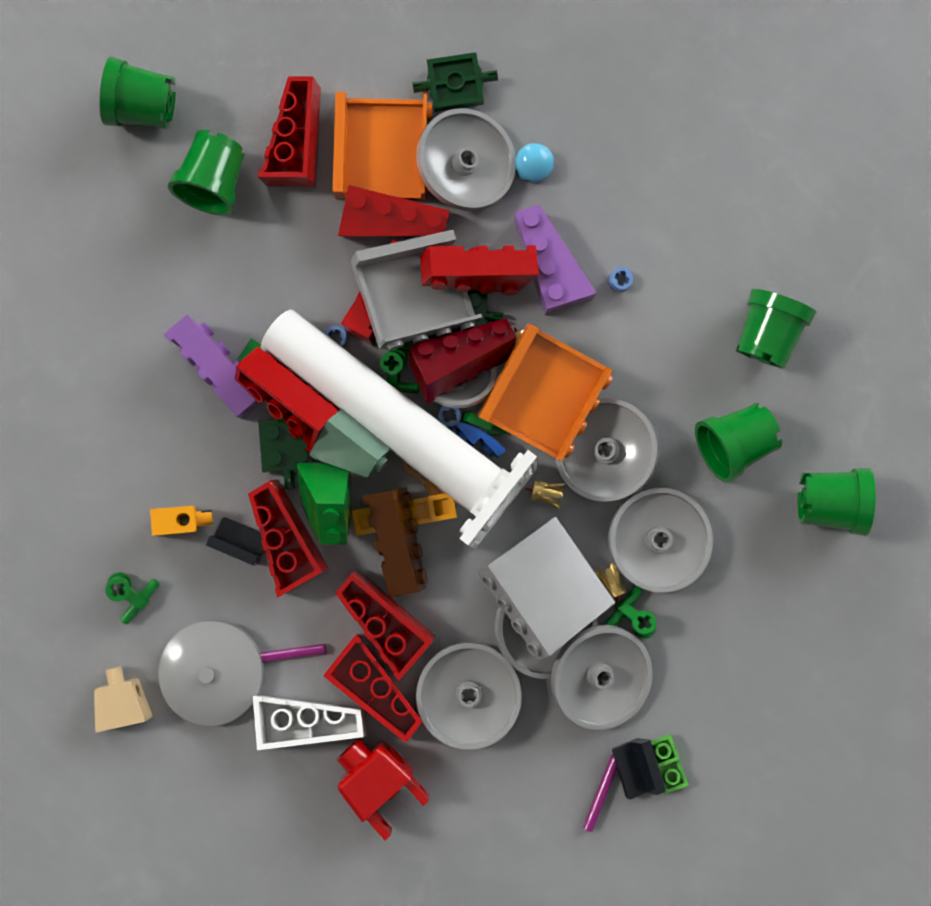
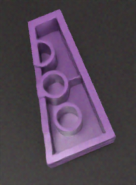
[513,205,596,315]
[163,314,260,419]

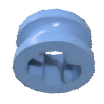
[608,267,633,292]
[324,326,348,348]
[438,406,461,428]

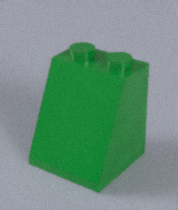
[297,463,353,545]

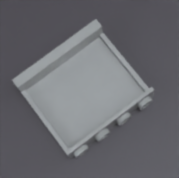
[350,230,482,350]
[477,516,615,660]

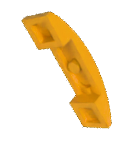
[352,493,458,536]

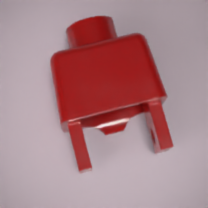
[336,738,430,841]

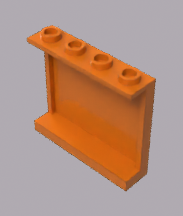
[333,92,432,201]
[477,323,613,462]

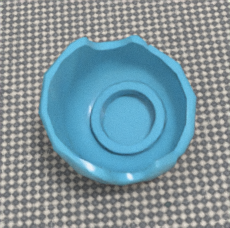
[515,143,554,183]

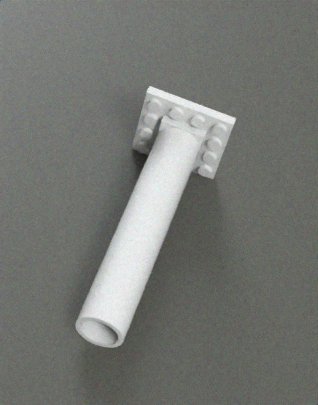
[261,309,538,549]

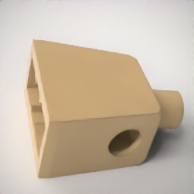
[94,666,153,733]

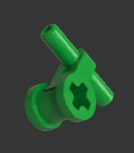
[380,348,419,394]
[105,572,160,624]
[604,586,656,639]

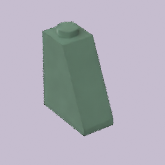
[309,409,391,477]

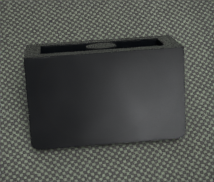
[206,517,265,566]
[612,738,666,800]

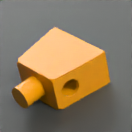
[150,505,213,536]

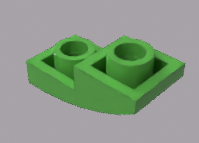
[651,734,689,794]

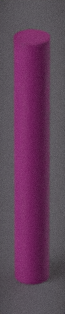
[260,644,326,663]
[583,754,617,832]

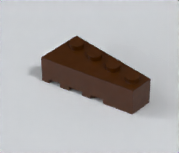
[361,487,428,597]

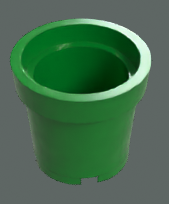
[99,56,176,129]
[167,130,245,216]
[736,289,816,368]
[695,403,782,483]
[797,468,876,536]

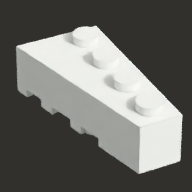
[253,695,367,750]

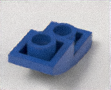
[456,422,506,458]

